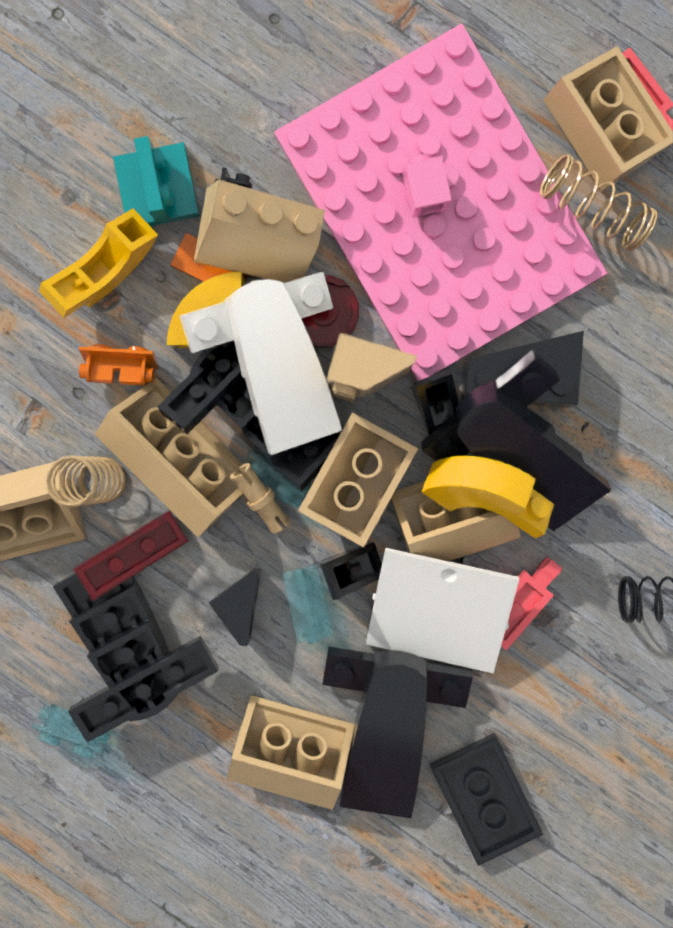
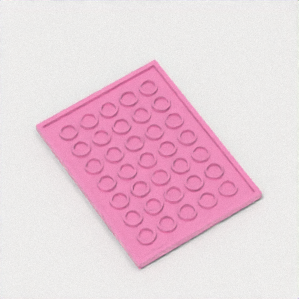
[274,23,608,381]

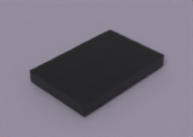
[430,733,544,866]

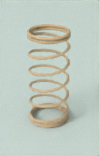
[540,154,658,251]
[46,456,126,507]

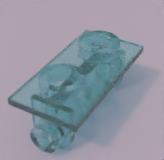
[242,450,313,509]
[282,564,333,644]
[31,704,112,760]

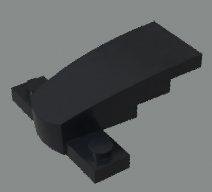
[157,340,343,491]
[421,350,611,532]
[53,573,219,743]
[322,646,473,819]

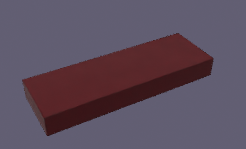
[73,510,189,601]

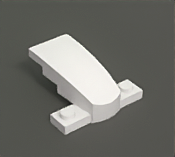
[179,272,342,455]

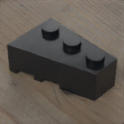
[461,331,584,408]

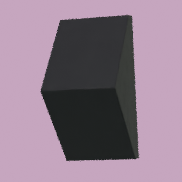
[411,369,459,435]
[320,542,382,600]
[209,568,261,646]

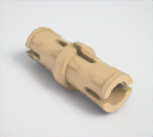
[230,463,290,534]

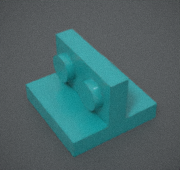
[113,136,200,227]

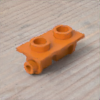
[79,344,159,386]

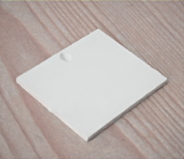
[366,548,519,674]

